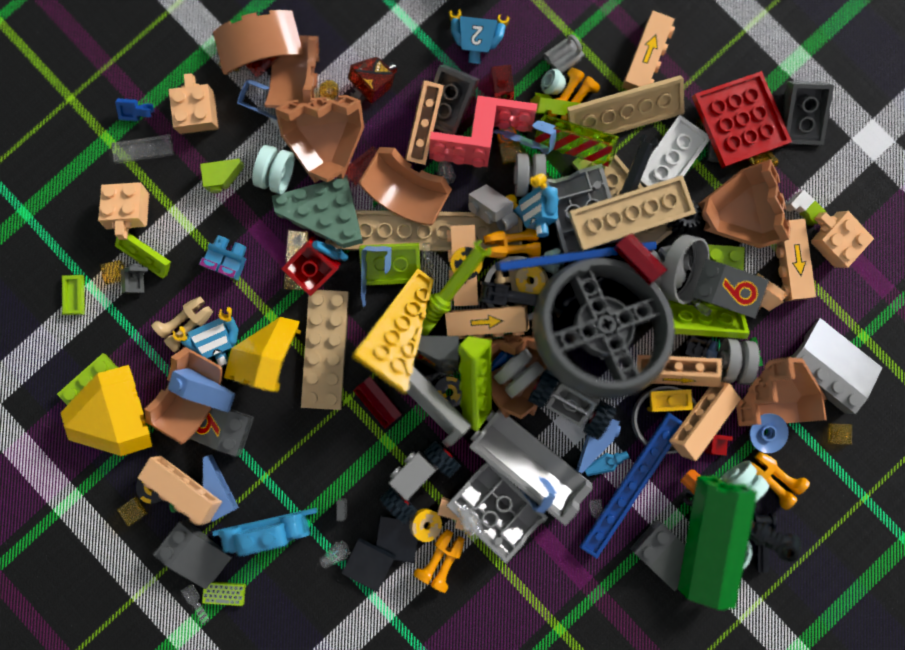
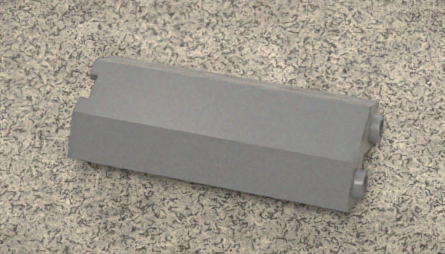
[407,366,471,448]
[470,409,592,526]

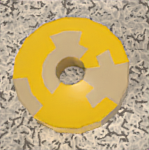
[516,266,548,295]
[409,509,442,542]

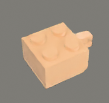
[169,73,218,134]
[98,182,149,240]
[811,211,874,268]

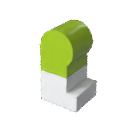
[786,190,826,226]

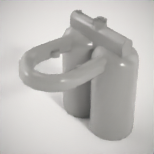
[543,34,585,73]

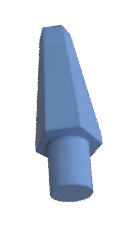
[706,341,718,358]

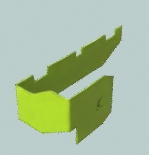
[530,93,581,116]

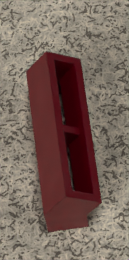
[614,233,667,286]
[353,377,402,429]

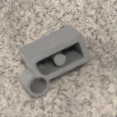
[468,184,518,232]

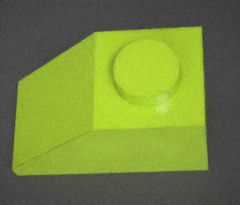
[200,158,244,193]

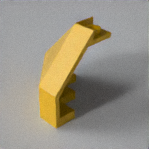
[224,317,301,392]
[61,365,152,456]

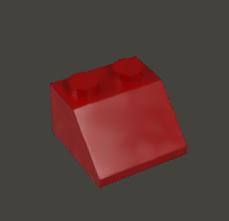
[281,236,341,296]

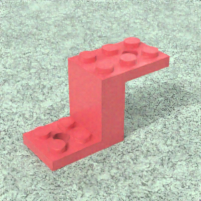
[429,96,537,168]

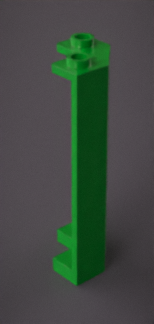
[678,476,757,611]

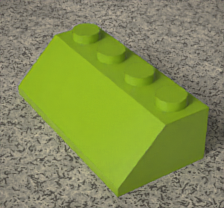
[458,336,492,431]

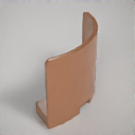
[213,10,303,75]
[264,36,319,108]
[359,147,452,226]
[144,347,222,444]

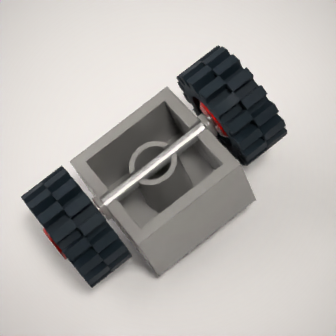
[528,369,616,440]
[380,441,461,524]

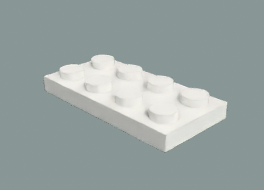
[640,115,710,187]

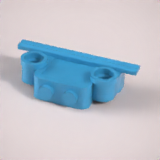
[213,507,318,556]

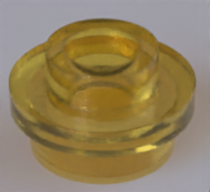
[319,80,339,100]

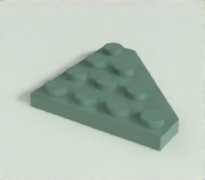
[272,176,363,248]

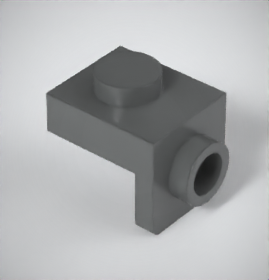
[121,264,148,294]

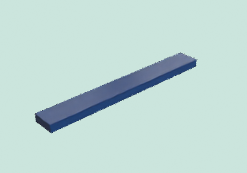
[495,241,657,271]
[579,412,683,559]

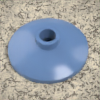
[749,413,789,453]

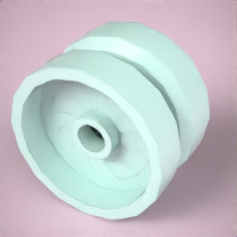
[252,144,295,194]
[719,461,769,501]

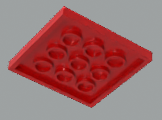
[692,71,792,168]

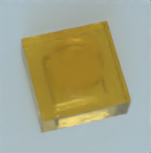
[499,141,521,165]
[749,151,778,167]
[100,260,124,285]
[829,423,852,445]
[117,497,148,526]

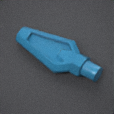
[312,241,348,262]
[585,451,630,476]

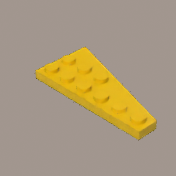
[353,269,434,394]

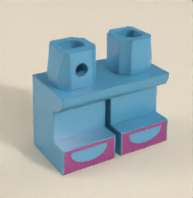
[199,235,246,281]

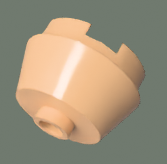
[757,273,788,311]

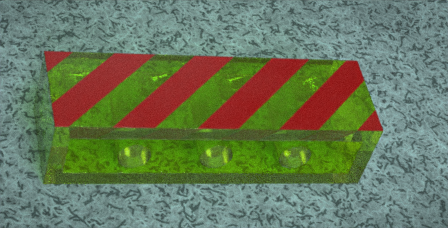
[535,114,619,167]

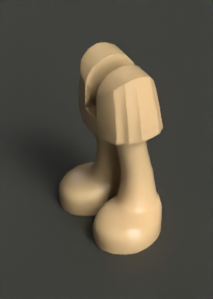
[151,296,213,353]

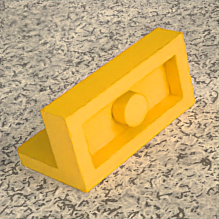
[647,389,693,412]

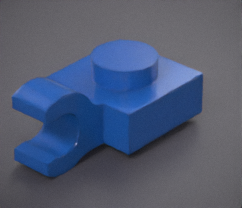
[115,99,154,121]

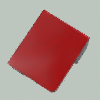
[704,434,733,456]

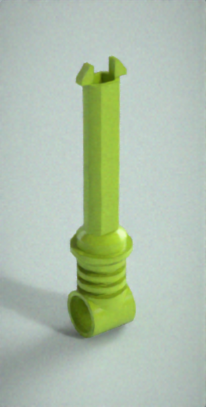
[421,240,491,336]

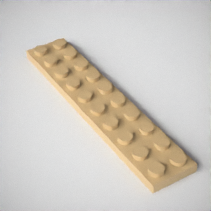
[325,210,523,252]

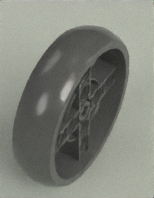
[532,258,675,399]

